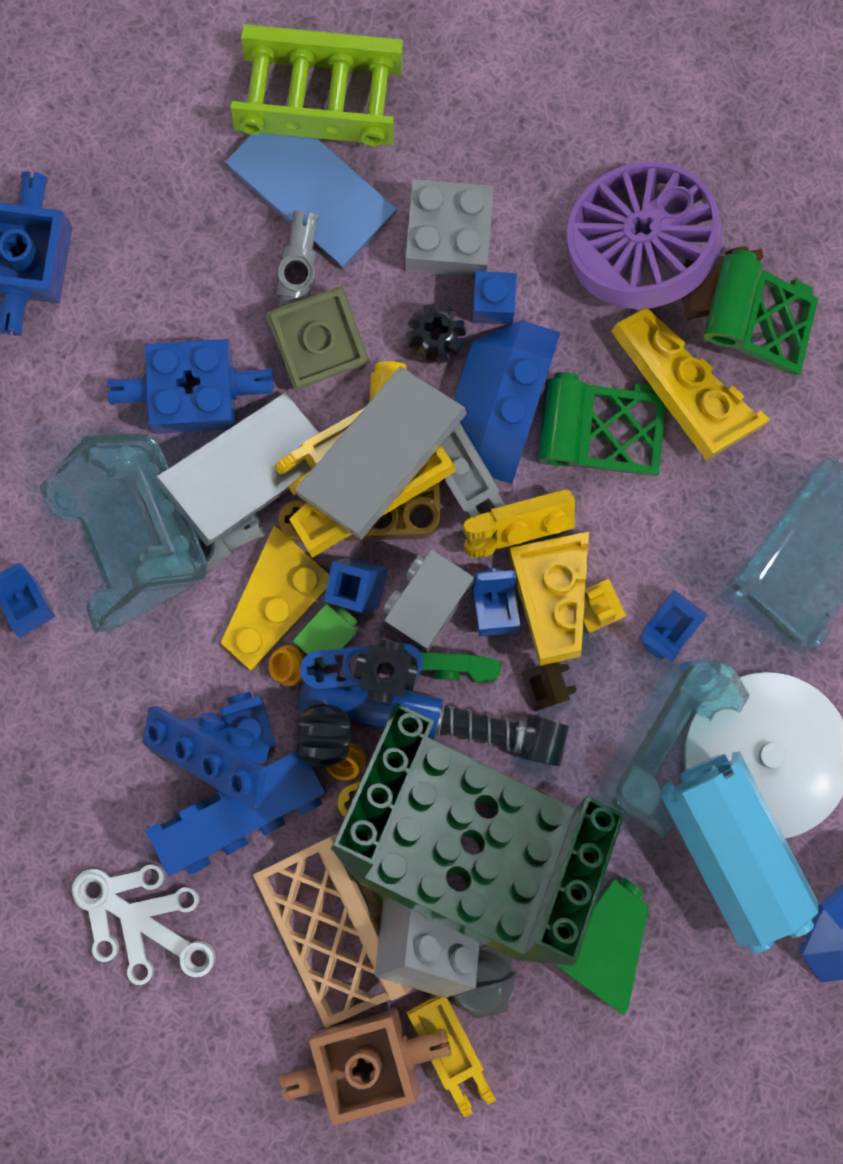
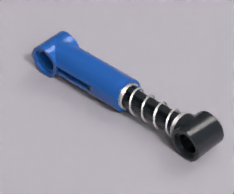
[296,669,569,767]

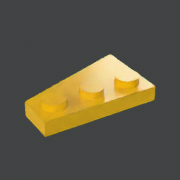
[221,525,329,671]
[509,532,589,666]

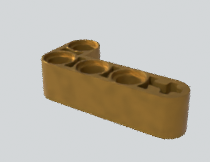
[278,482,440,542]

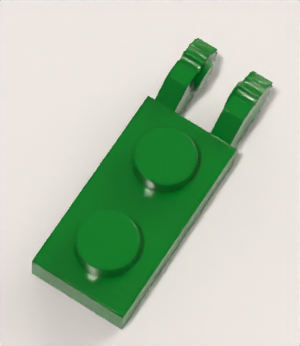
[385,651,502,683]

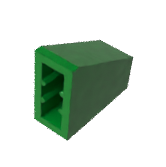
[556,877,649,1016]

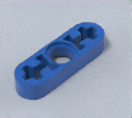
[300,643,423,690]

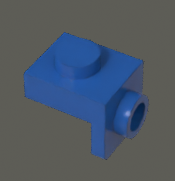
[0,563,55,638]
[471,568,520,637]
[639,589,707,662]

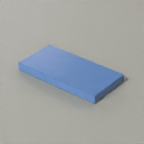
[225,105,397,270]

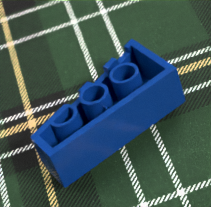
[145,751,328,876]

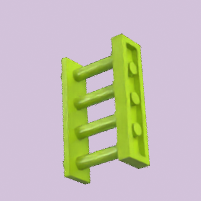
[231,24,403,147]

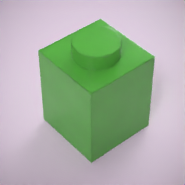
[293,603,359,670]

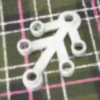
[72,864,216,985]

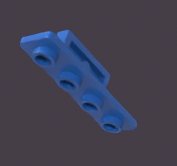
[143,706,269,810]

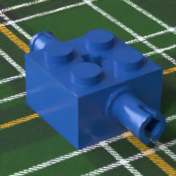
[0,171,72,336]
[107,339,274,434]

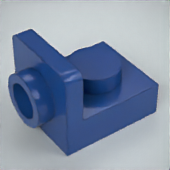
[219,691,277,747]

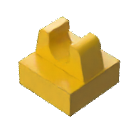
[583,579,627,634]

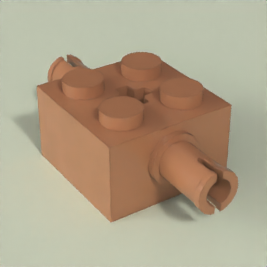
[280,1008,452,1126]

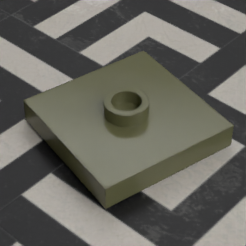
[264,285,370,391]

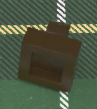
[522,662,577,712]

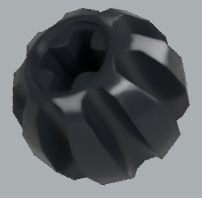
[405,303,467,364]
[297,704,350,768]

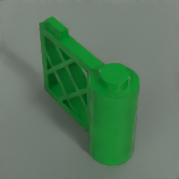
[703,249,819,375]
[538,372,665,476]

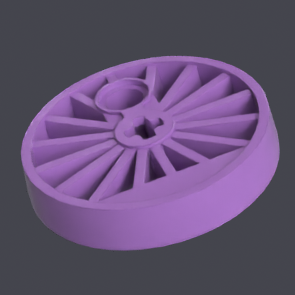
[567,161,723,309]

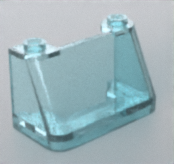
[39,434,208,633]
[720,454,843,652]
[599,658,750,839]

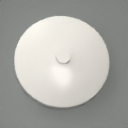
[684,672,843,838]

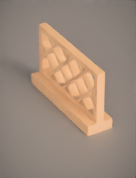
[253,833,413,1028]

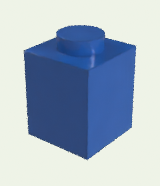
[472,271,517,325]
[324,558,388,612]

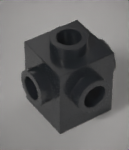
[354,639,418,704]

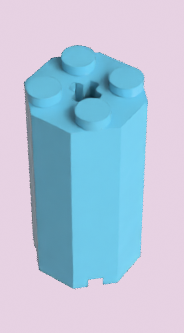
[660,751,818,954]

